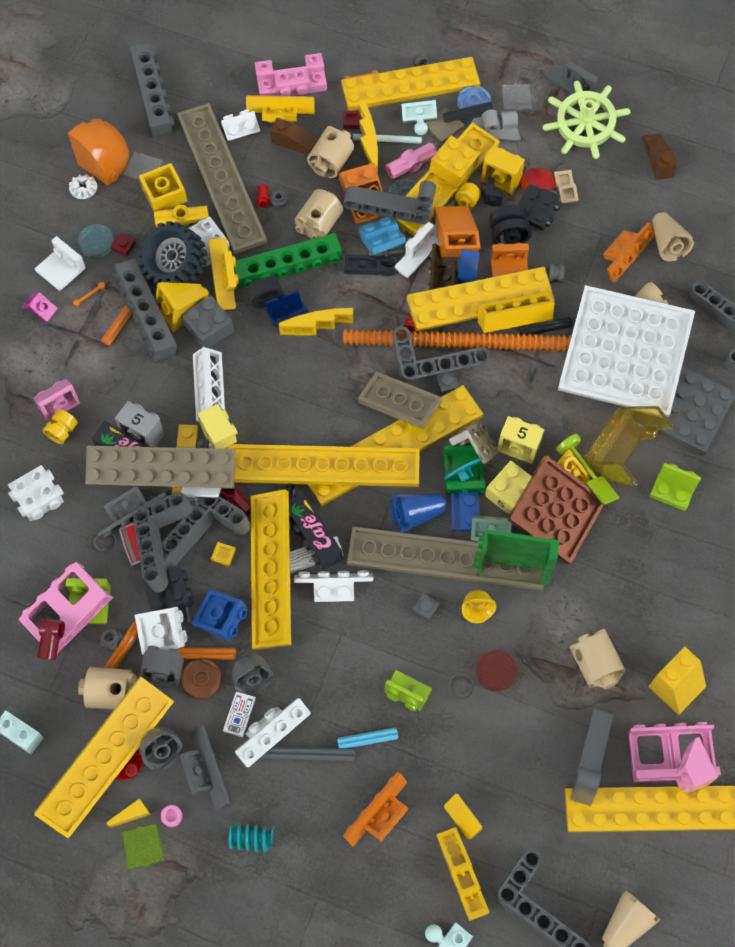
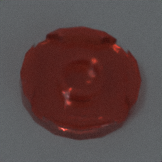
[476,650,517,691]

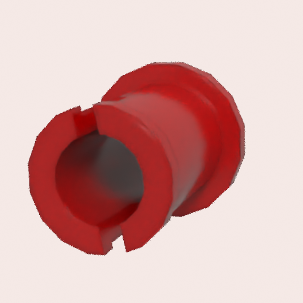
[256,184,270,208]

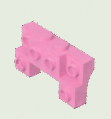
[255,53,327,96]

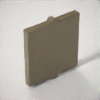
[425,108,465,143]

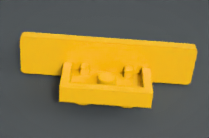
[246,95,315,123]
[208,238,238,310]

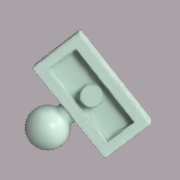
[402,100,437,135]
[425,922,473,947]

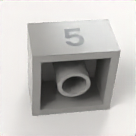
[115,401,165,447]

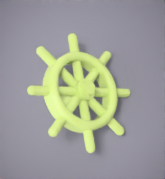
[543,81,630,159]

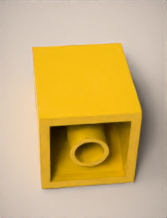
[648,647,706,715]

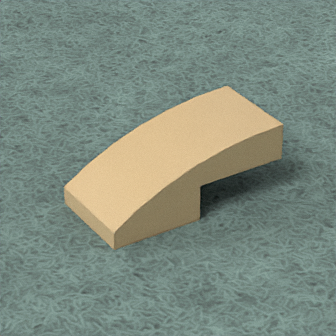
[553,170,579,204]

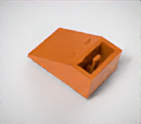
[338,163,383,224]
[434,206,481,258]

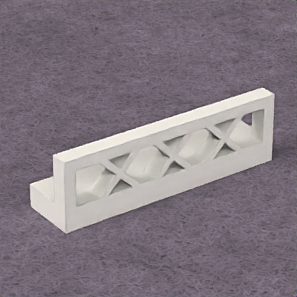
[193,347,225,422]

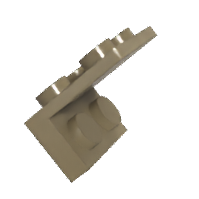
[449,419,498,464]

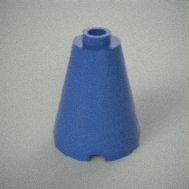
[390,494,447,533]

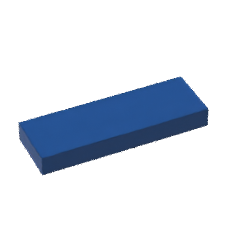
[457,249,480,284]

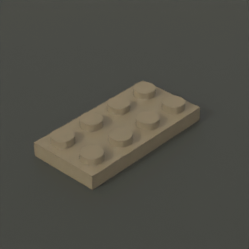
[358,372,442,429]

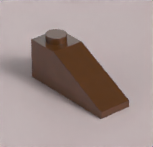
[270,117,319,155]
[642,133,677,180]

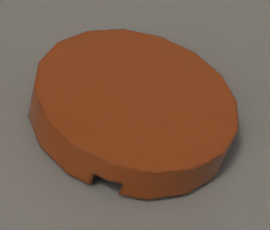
[181,658,222,699]

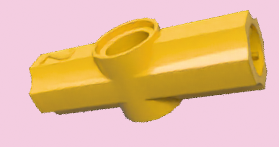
[154,205,209,227]

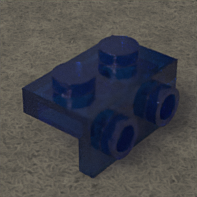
[265,290,309,328]

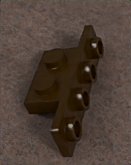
[428,243,458,290]

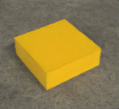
[211,542,236,567]

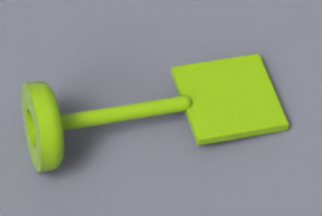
[556,434,620,506]

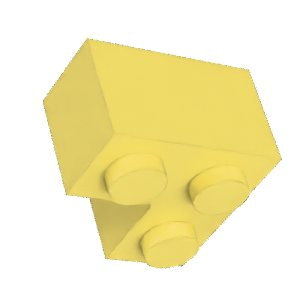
[197,404,238,449]

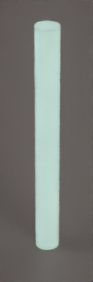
[353,134,422,144]

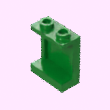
[443,444,485,496]

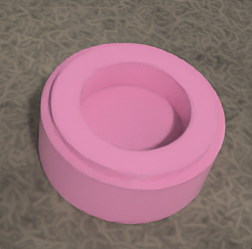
[161,805,183,827]

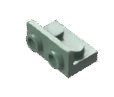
[470,515,512,542]

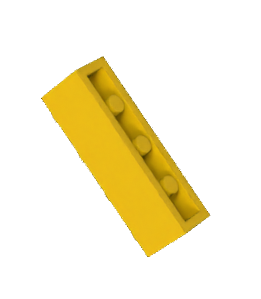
[478,291,555,333]

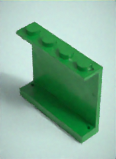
[474,529,560,586]

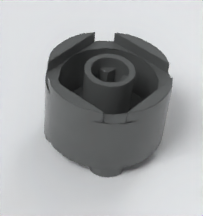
[139,646,184,688]

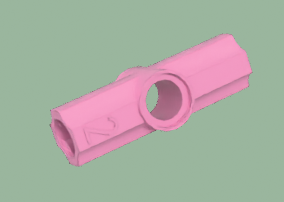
[385,143,437,179]

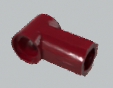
[220,482,251,516]
[37,618,65,660]

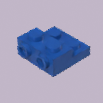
[191,589,247,641]

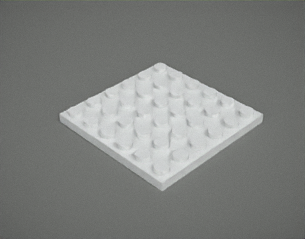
[558,285,695,417]

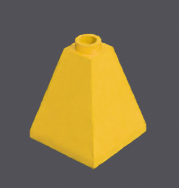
[155,282,209,332]

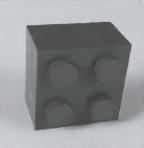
[181,296,234,348]

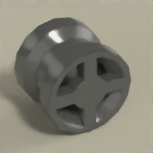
[548,263,565,282]

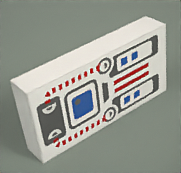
[223,692,256,738]

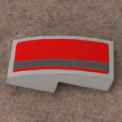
[119,523,140,566]

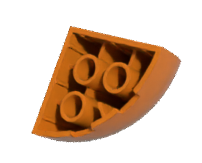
[68,118,129,186]

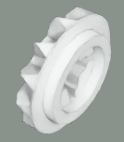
[69,174,97,199]

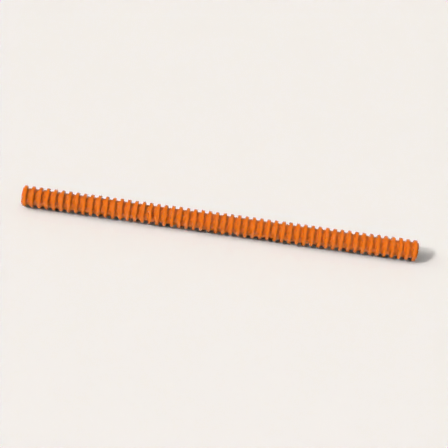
[343,329,572,352]

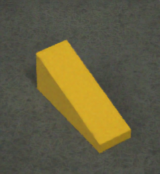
[106,799,151,828]

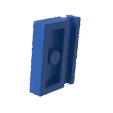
[450,492,480,532]

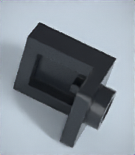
[482,177,503,207]

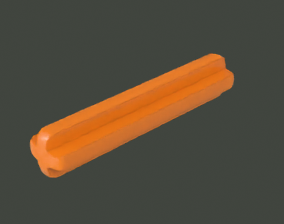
[101,305,133,346]
[104,622,138,668]
[177,648,237,660]

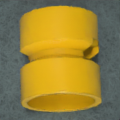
[42,409,78,445]

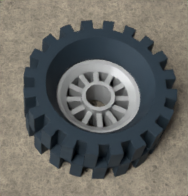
[138,221,207,284]

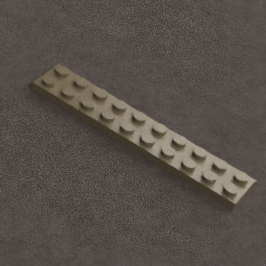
[177,103,267,254]
[347,526,544,591]

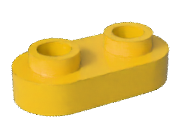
[559,456,589,485]

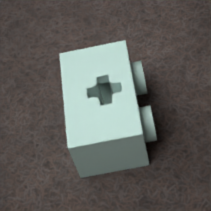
[0,711,44,755]

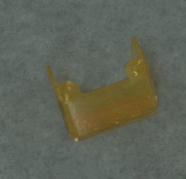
[584,406,675,485]

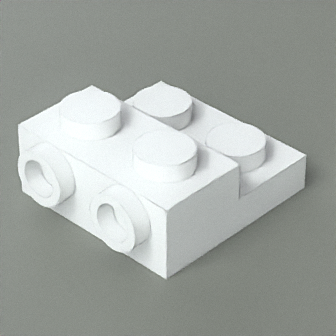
[135,606,187,655]

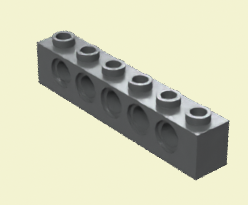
[130,42,174,137]
[113,259,177,362]

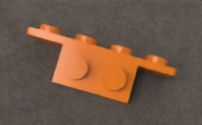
[603,222,655,283]
[343,772,409,847]

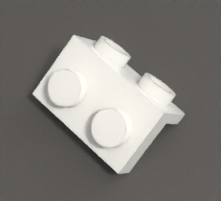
[220,109,260,142]

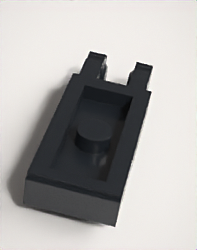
[344,254,395,276]

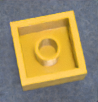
[429,135,480,189]
[481,145,525,195]
[139,163,187,211]

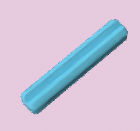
[337,727,398,749]

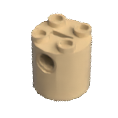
[307,126,354,178]
[295,189,343,239]
[570,629,626,690]
[78,667,137,710]

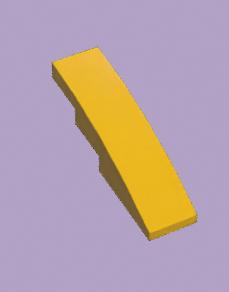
[359,101,378,173]
[279,308,353,335]
[436,827,489,921]

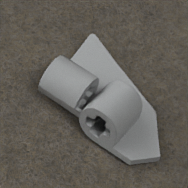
[469,110,521,141]

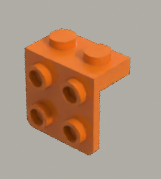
[491,243,529,277]

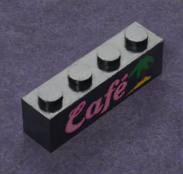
[91,421,148,447]
[289,492,344,571]

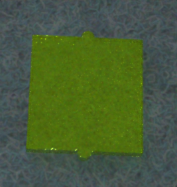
[122,824,164,870]

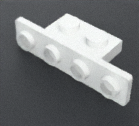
[395,222,439,278]
[294,570,373,602]
[235,698,310,767]

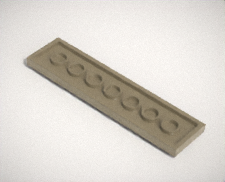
[85,446,235,488]

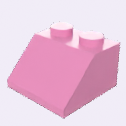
[33,379,80,422]
[676,737,718,794]

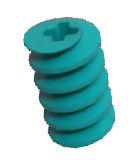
[228,822,274,854]

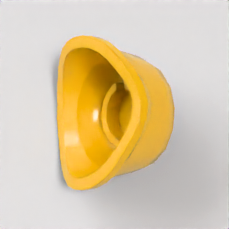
[461,590,496,623]

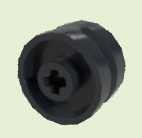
[489,205,532,245]

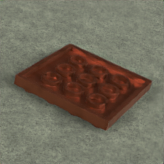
[507,456,603,564]

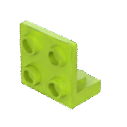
[649,463,701,511]
[66,578,111,624]
[385,670,432,711]

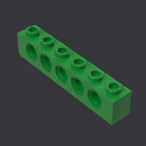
[234,233,342,289]

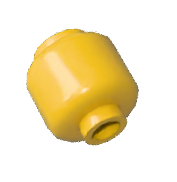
[455,182,481,209]

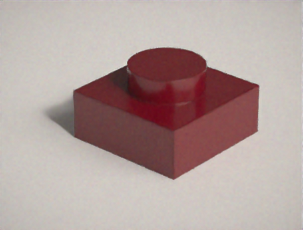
[343,111,361,129]
[111,233,136,257]

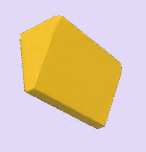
[444,794,482,840]

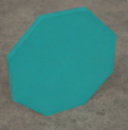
[444,458,481,482]

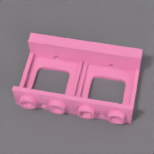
[18,562,113,654]
[628,722,721,782]

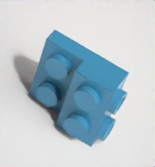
[359,217,406,255]

